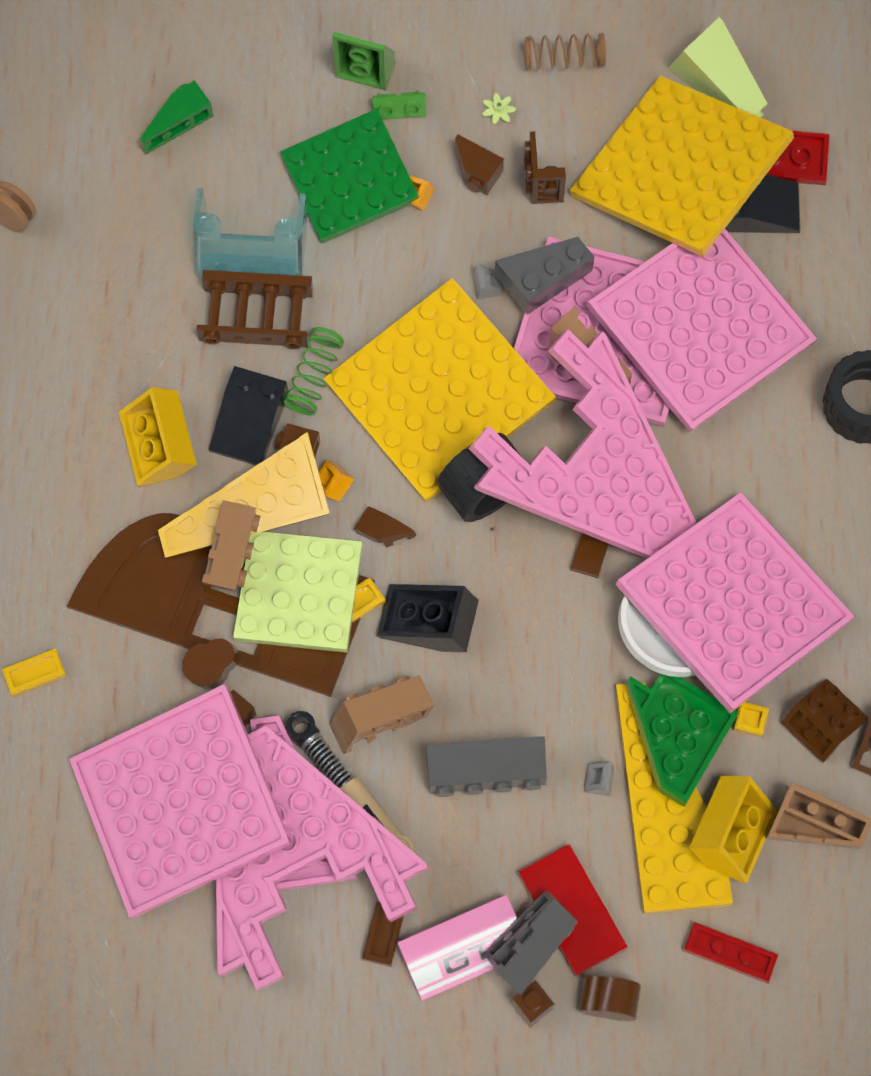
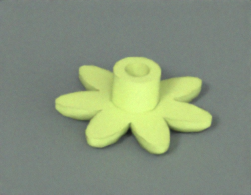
[482,93,516,124]

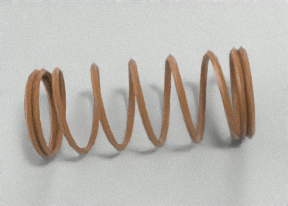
[525,32,606,70]

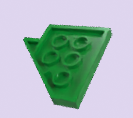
[625,674,739,807]

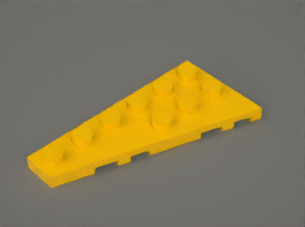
[158,432,330,558]

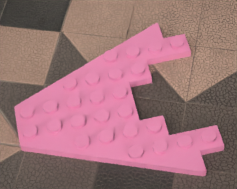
[468,329,697,559]
[216,725,430,990]

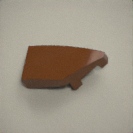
[354,506,417,547]

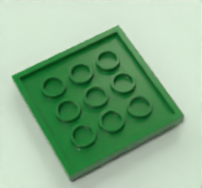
[280,108,419,244]

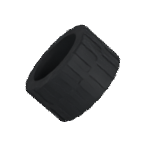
[822,350,871,444]
[437,433,522,522]

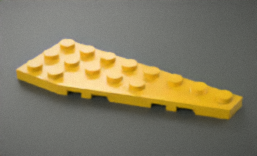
[616,682,733,914]

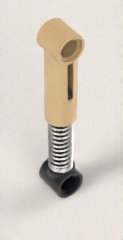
[286,711,413,851]

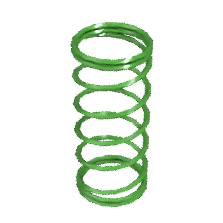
[283,327,344,415]

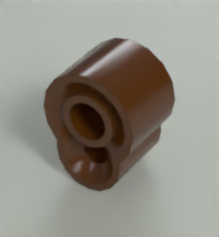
[182,638,239,689]
[579,976,641,1021]

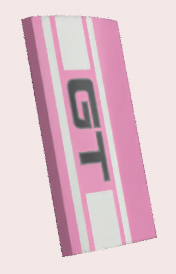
[398,895,517,1001]

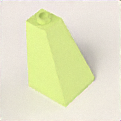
[669,17,768,118]

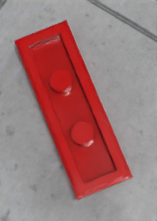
[684,922,779,984]

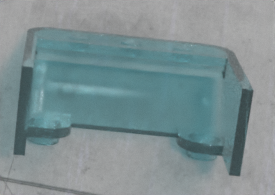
[193,188,308,280]

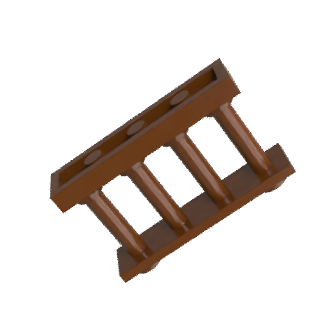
[197,270,314,349]

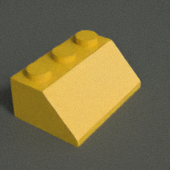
[119,387,197,487]
[689,776,778,883]

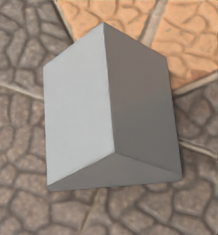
[472,264,501,299]
[585,761,614,797]

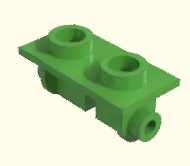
[372,90,427,120]

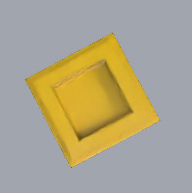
[734,702,769,738]

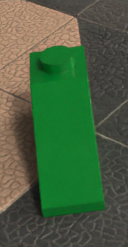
[140,80,214,155]

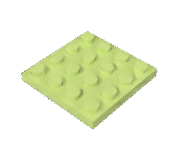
[233,532,363,653]

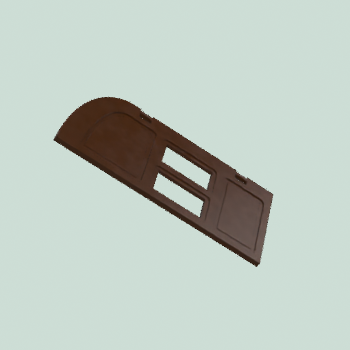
[67,513,375,697]

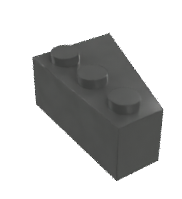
[495,237,595,315]
[484,890,578,995]

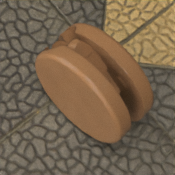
[0,181,36,231]

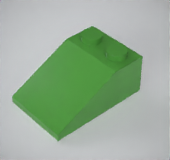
[332,32,395,91]

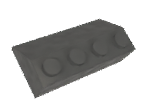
[427,736,547,797]

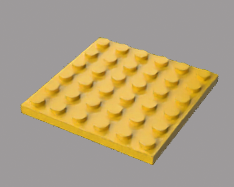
[569,76,794,257]
[323,278,556,503]

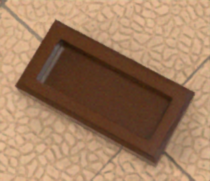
[362,901,404,967]

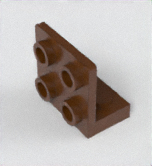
[524,131,566,204]
[781,679,868,763]

